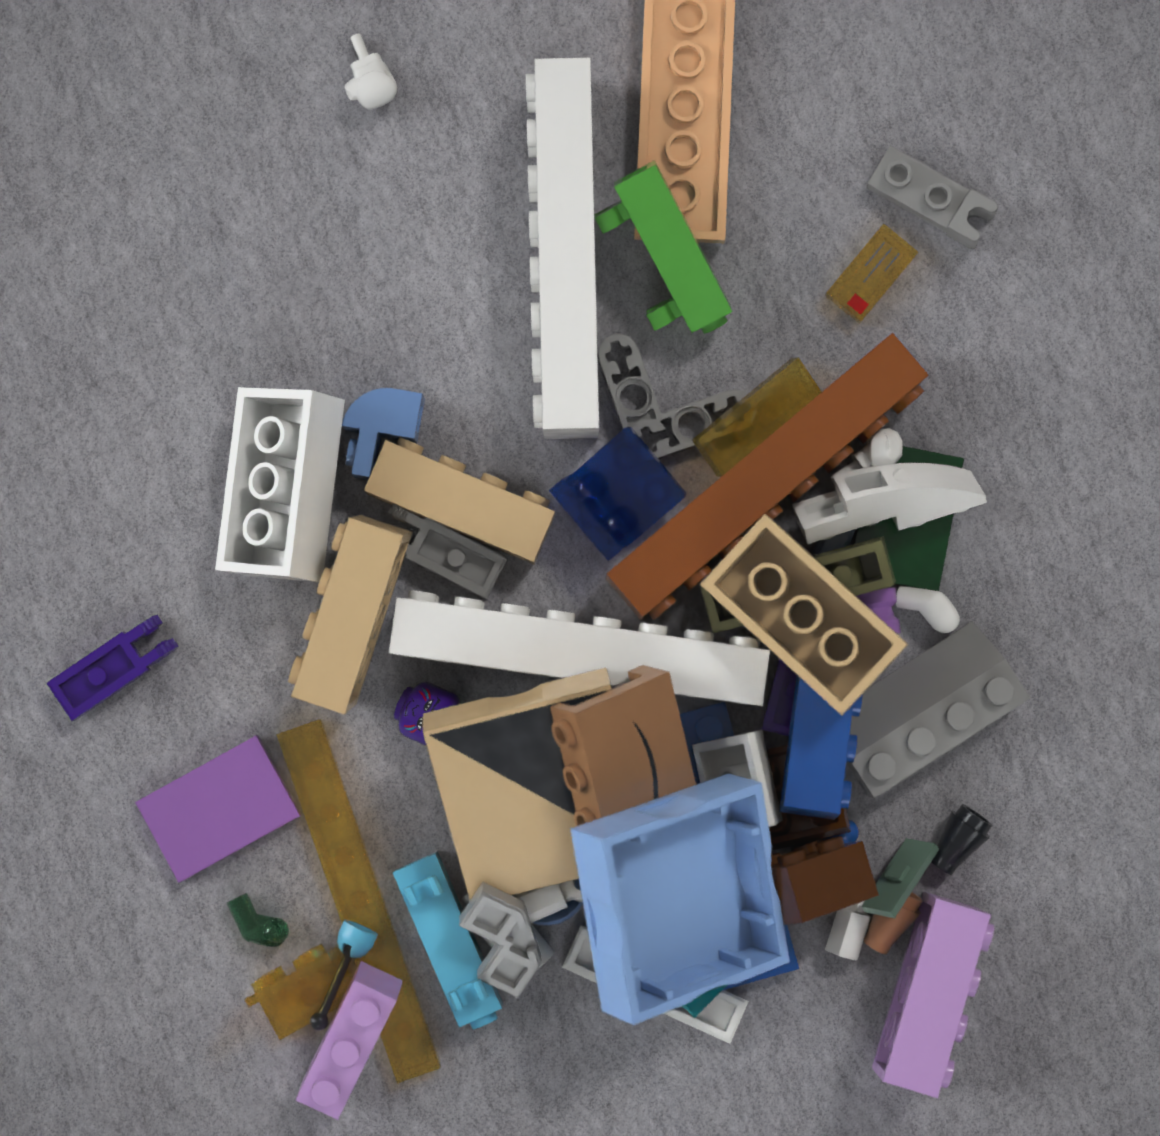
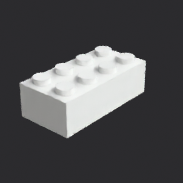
[215,387,345,582]

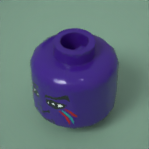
[394,681,461,747]

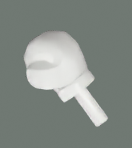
[344,33,397,110]
[830,428,903,483]

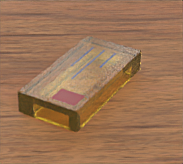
[825,223,918,324]

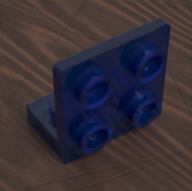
[549,427,687,561]

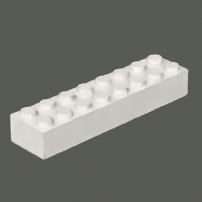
[526,58,599,439]
[389,590,770,706]

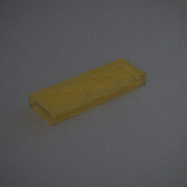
[692,357,822,477]

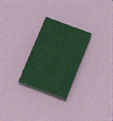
[853,446,964,591]

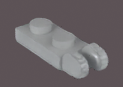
[389,504,508,599]

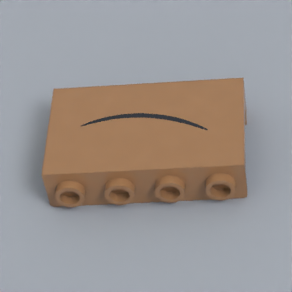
[550,665,696,827]

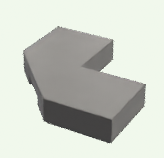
[459,882,541,998]

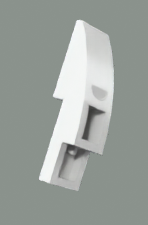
[792,463,987,544]

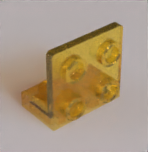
[244,943,353,1040]

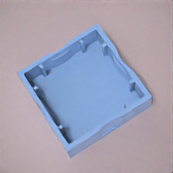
[570,773,790,1025]

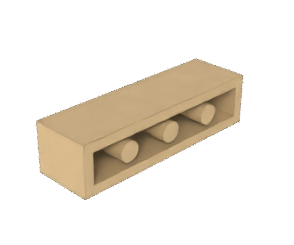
[364,438,556,565]

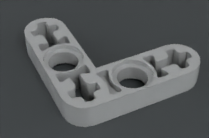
[598,334,755,462]

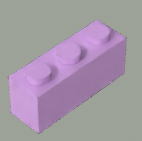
[296,961,403,1120]

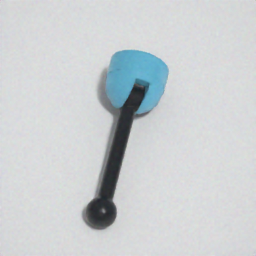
[310,920,378,1031]

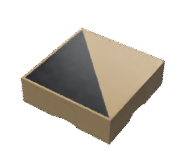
[423,667,612,900]

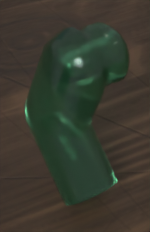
[226,893,289,947]

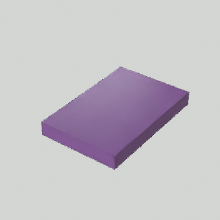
[135,735,301,883]

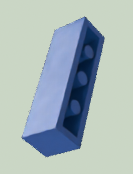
[779,674,863,820]

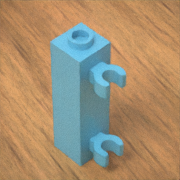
[393,851,503,1030]

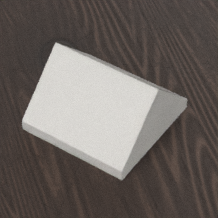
[692,730,783,827]

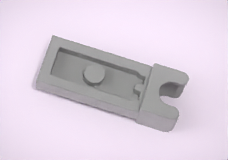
[867,145,998,249]

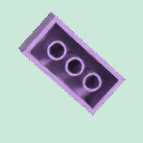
[872,891,994,1098]

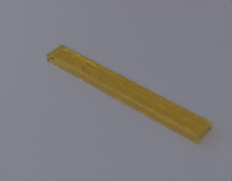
[276,719,442,1084]

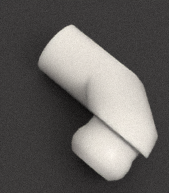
[896,586,960,633]

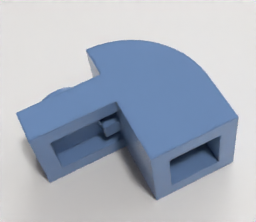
[342,388,425,480]

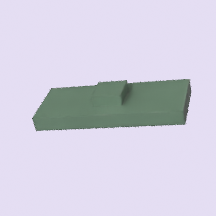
[861,838,939,918]

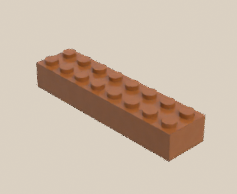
[605,333,929,620]

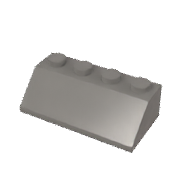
[846,621,1030,799]

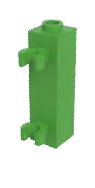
[594,160,732,334]

